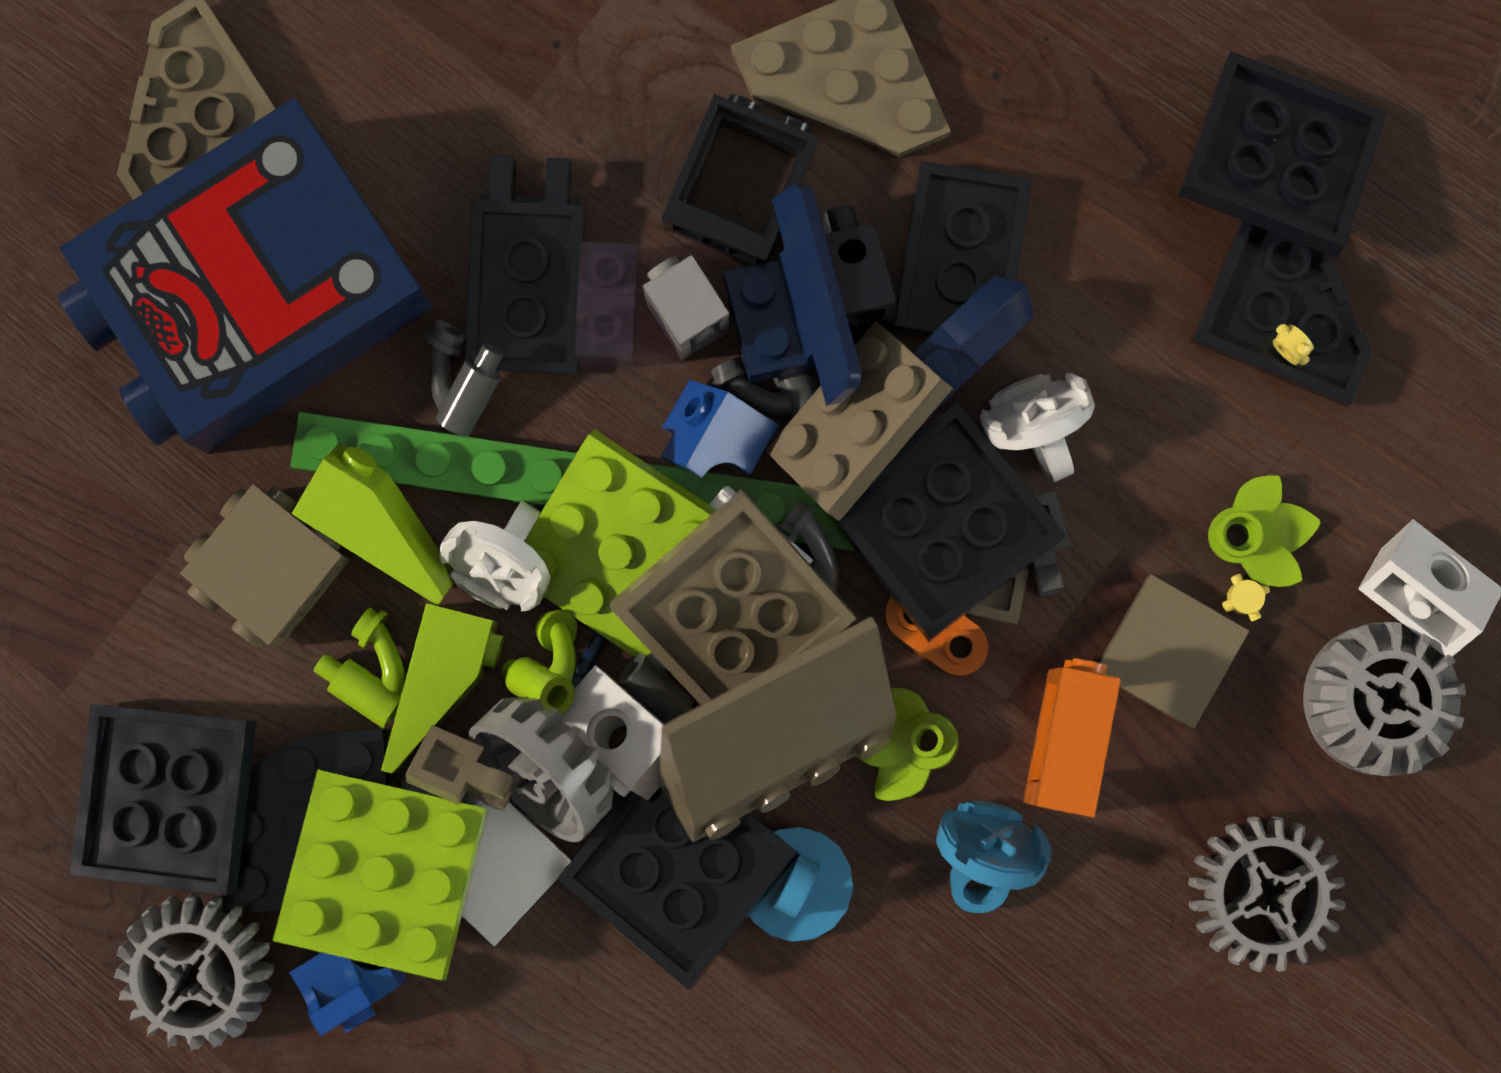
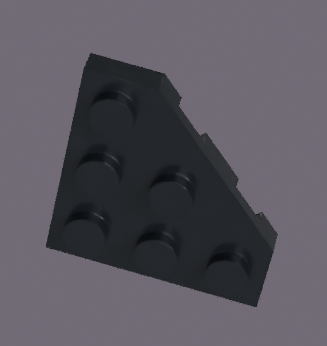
[1191,220,1372,407]

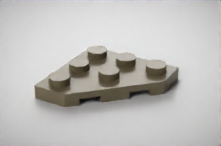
[117,0,276,200]
[731,0,951,158]

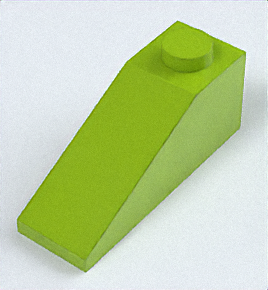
[291,443,454,606]
[381,603,504,774]

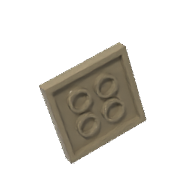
[610,489,856,705]

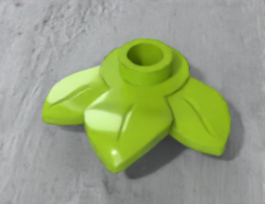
[1208,475,1321,587]
[856,688,959,801]

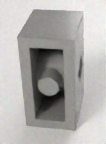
[643,255,730,361]

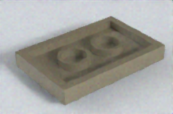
[766,321,953,521]

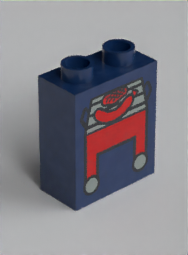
[58,97,434,454]

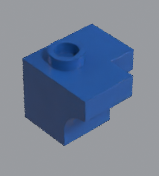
[660,380,778,477]
[290,953,408,1036]

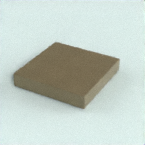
[1098,574,1249,729]

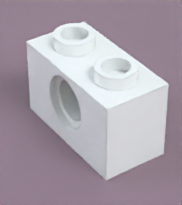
[1358,519,1501,657]
[560,665,665,801]

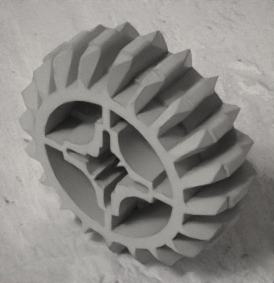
[1188,816,1346,972]
[114,892,274,1051]

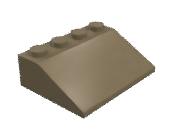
[659,617,896,843]

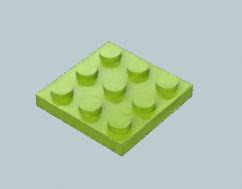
[524,429,716,657]
[273,770,488,981]

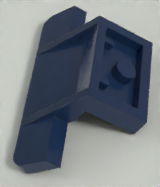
[723,185,861,406]

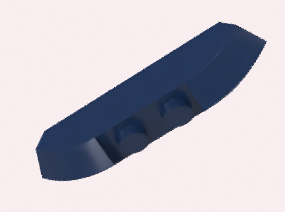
[913,275,1034,413]

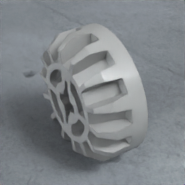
[1303,622,1466,776]
[469,697,613,842]

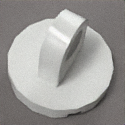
[980,373,1095,483]
[439,500,551,611]

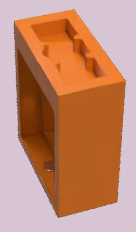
[1023,658,1121,818]

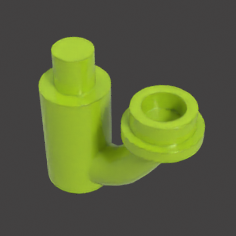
[313,607,406,729]
[501,610,578,715]

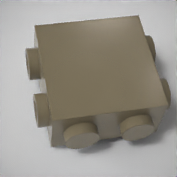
[180,484,351,648]

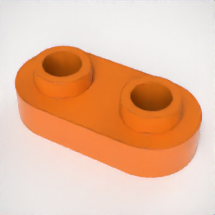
[884,596,988,676]

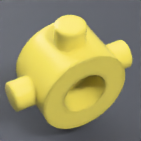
[1273,324,1314,365]
[1222,574,1270,621]

